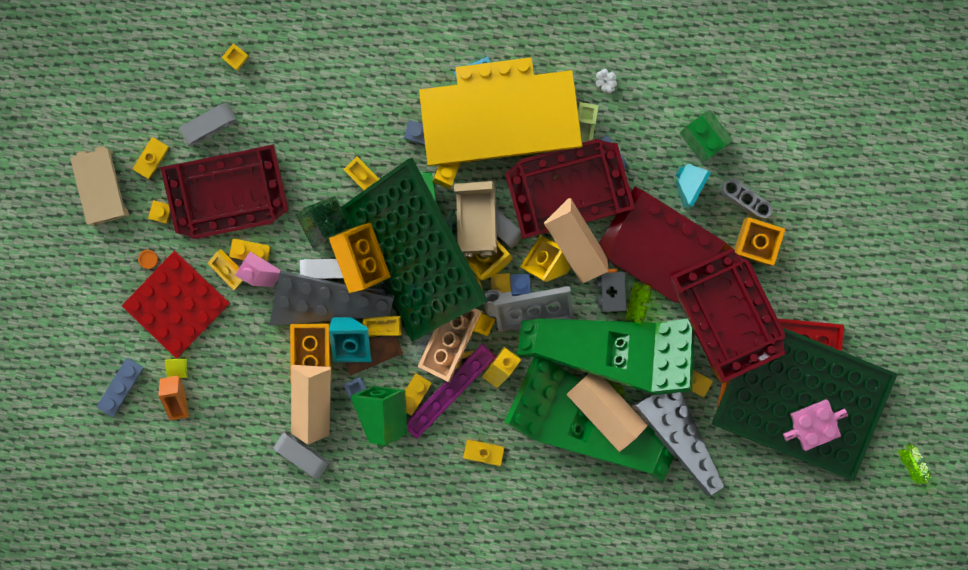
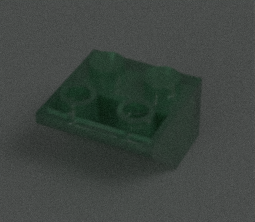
[296,196,352,249]

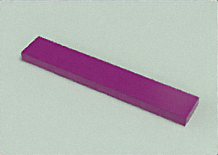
[407,343,496,439]

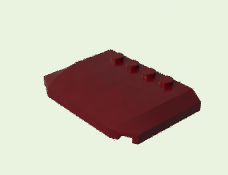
[505,139,635,239]
[160,144,289,239]
[599,187,732,303]
[670,248,785,384]

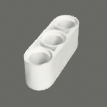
[300,259,343,279]

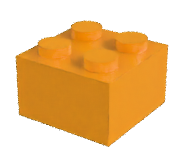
[734,217,785,267]

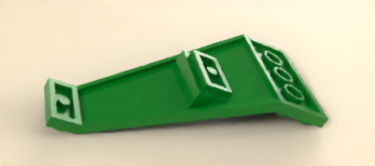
[517,318,695,395]
[504,356,674,482]

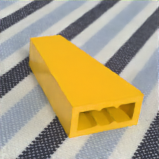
[482,346,521,388]

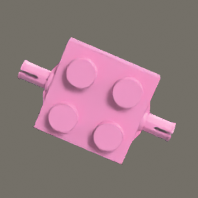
[783,400,848,451]

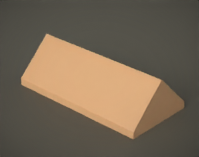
[544,198,608,283]
[418,308,482,382]
[291,365,331,445]
[566,373,648,452]

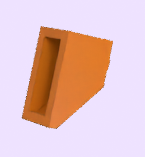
[158,375,189,421]

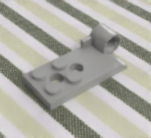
[484,286,574,333]

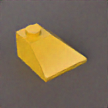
[520,235,571,282]
[466,241,513,281]

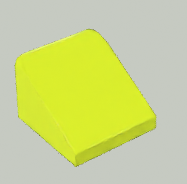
[165,359,187,378]

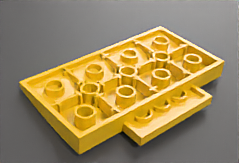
[419,57,582,167]

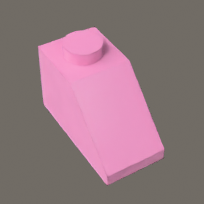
[235,252,281,287]

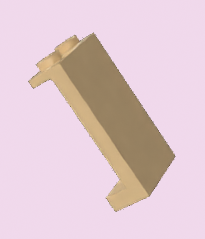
[70,146,129,226]
[454,181,497,259]

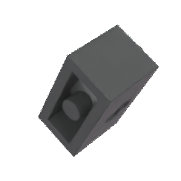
[597,272,626,312]

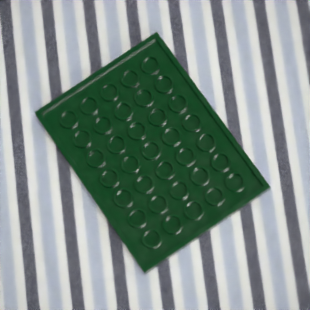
[341,158,488,342]
[711,327,898,481]

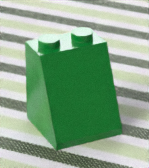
[679,110,733,163]
[351,385,407,447]

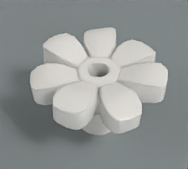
[595,69,617,93]

